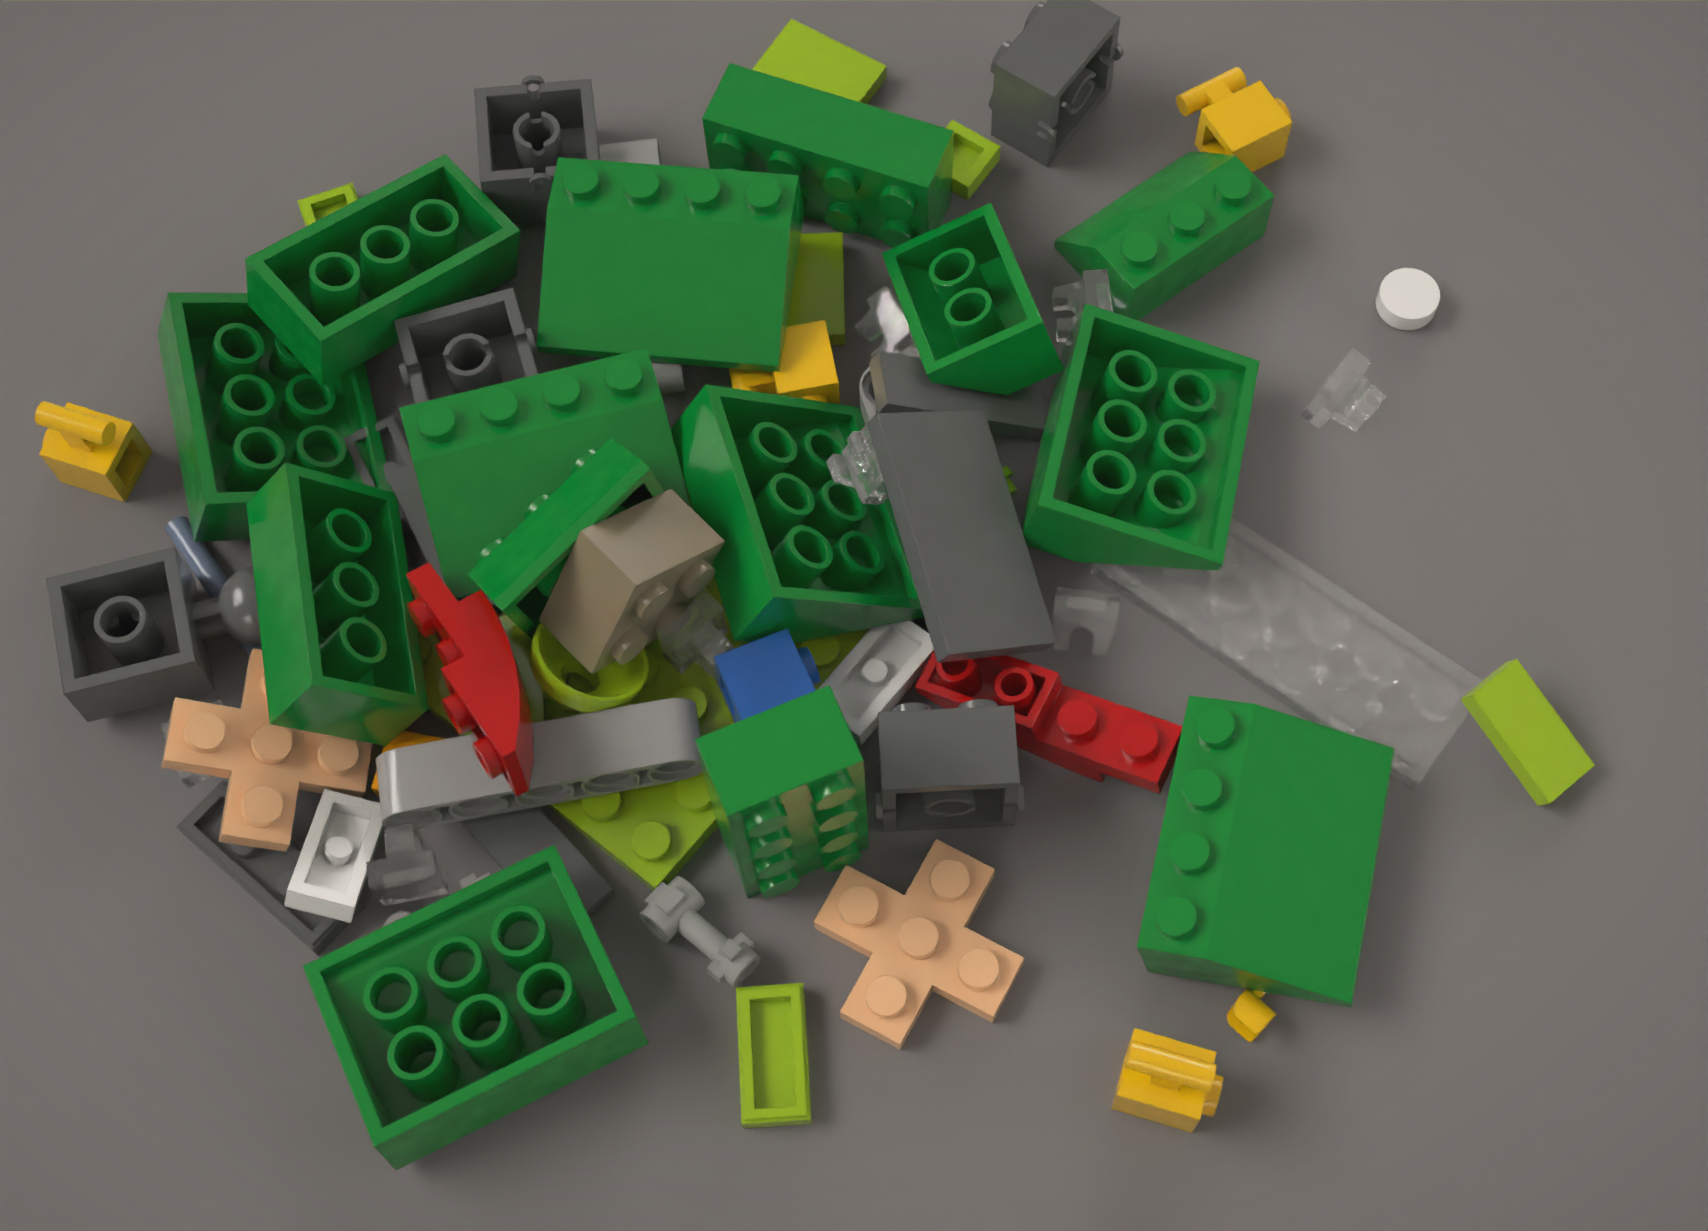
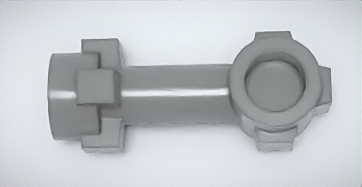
[639,876,761,988]

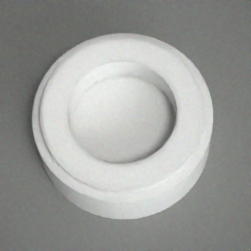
[1376,268,1440,330]

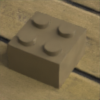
[539,489,725,674]

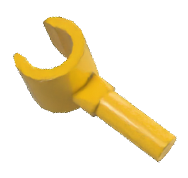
[1227,988,1277,1043]

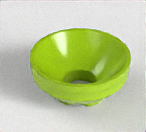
[529,623,649,713]

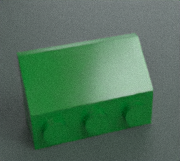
[1054,151,1275,320]
[881,203,1064,395]
[468,438,665,639]

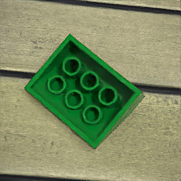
[536,157,804,372]
[157,292,393,542]
[1021,303,1260,571]
[399,348,691,601]
[671,384,924,643]
[1137,695,1395,1008]
[303,844,649,1171]

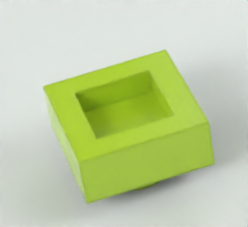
[946,119,1001,200]

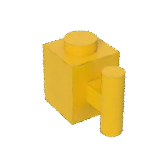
[1176,67,1293,172]
[728,320,840,404]
[34,401,153,503]
[1111,1028,1224,1133]

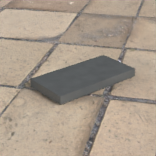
[867,409,1057,663]

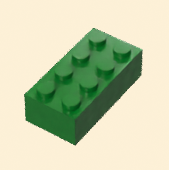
[702,63,954,248]
[245,154,520,386]
[246,462,429,746]
[695,685,869,898]

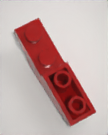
[406,562,534,797]
[915,651,1183,794]

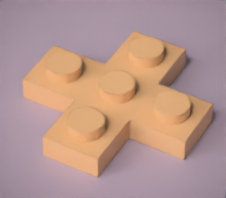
[161,648,372,852]
[814,839,1024,1050]

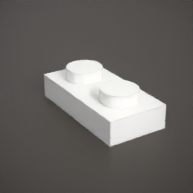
[818,620,934,746]
[284,789,384,923]

